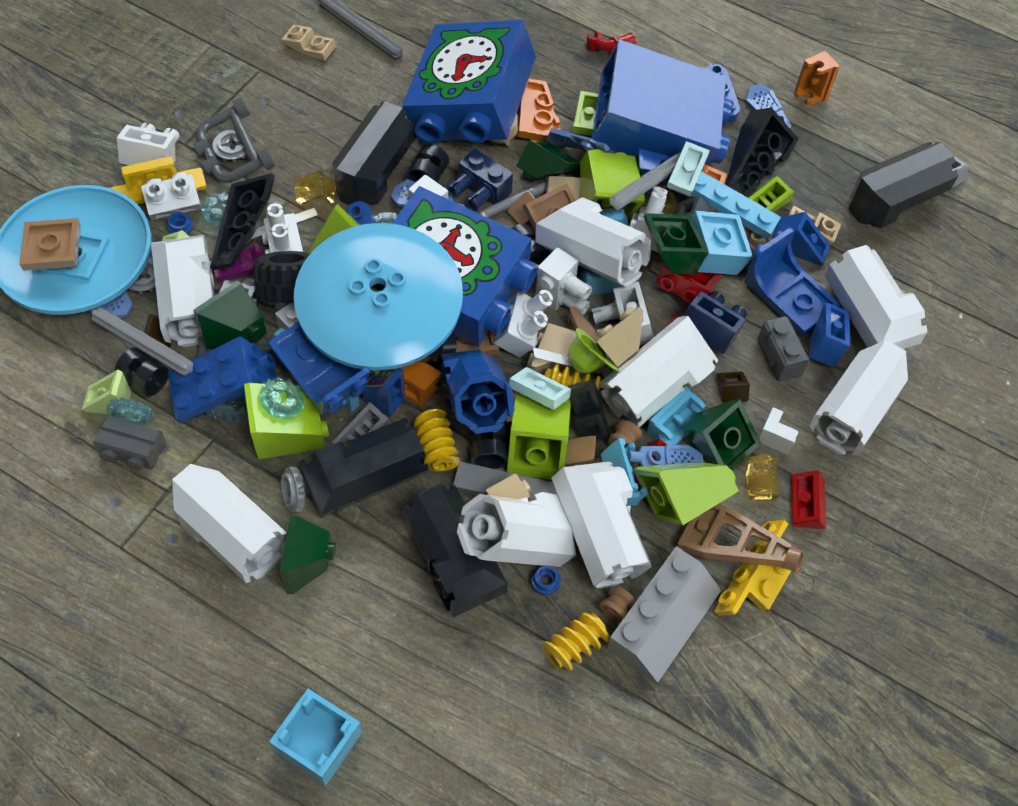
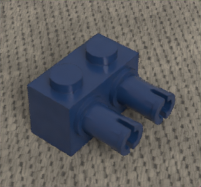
[446,148,513,211]
[684,291,747,354]

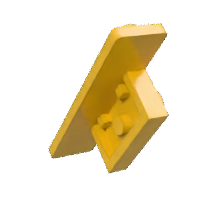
[110,156,207,205]
[714,519,791,616]

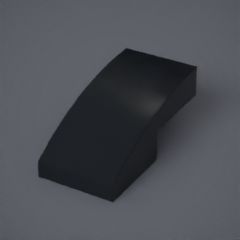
[568,379,610,440]

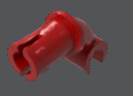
[586,31,637,53]

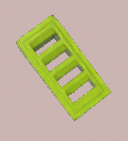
[749,176,794,213]

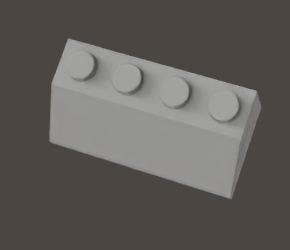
[607,546,721,684]

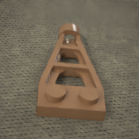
[678,504,805,573]

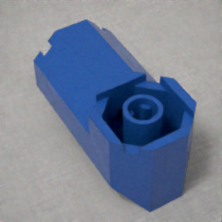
[441,349,515,434]

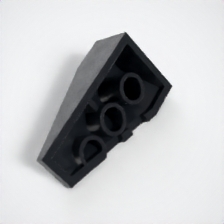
[726,107,799,197]
[210,173,275,270]

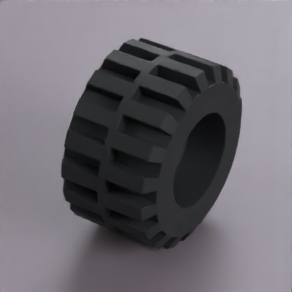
[253,251,310,303]

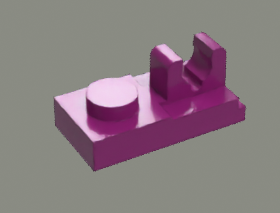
[210,244,263,284]

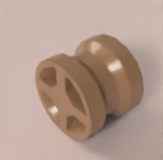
[608,420,642,448]
[599,586,636,624]

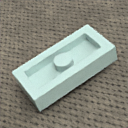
[667,141,710,196]
[509,367,571,410]

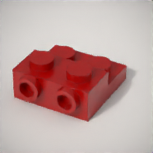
[655,263,724,304]

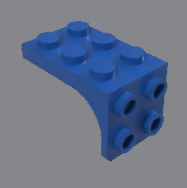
[744,227,841,337]
[268,322,370,416]
[168,336,279,423]

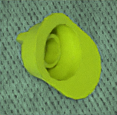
[568,328,619,373]

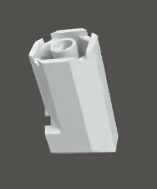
[535,197,652,287]
[151,235,214,347]
[825,245,927,349]
[599,316,718,427]
[810,340,908,456]
[552,462,652,589]
[172,464,287,583]
[457,492,576,567]

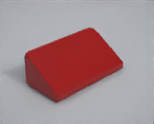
[791,470,826,529]

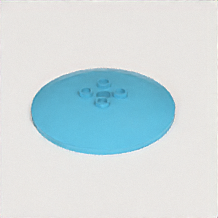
[0,185,152,315]
[294,223,463,370]

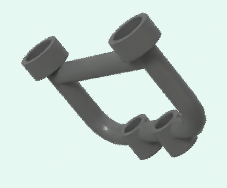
[193,97,276,183]

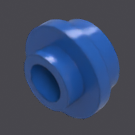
[167,212,193,235]
[531,566,561,595]

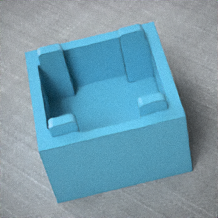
[691,211,753,275]
[269,689,363,786]

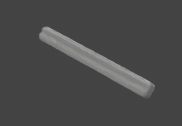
[318,0,403,59]
[609,151,682,210]
[91,307,193,376]

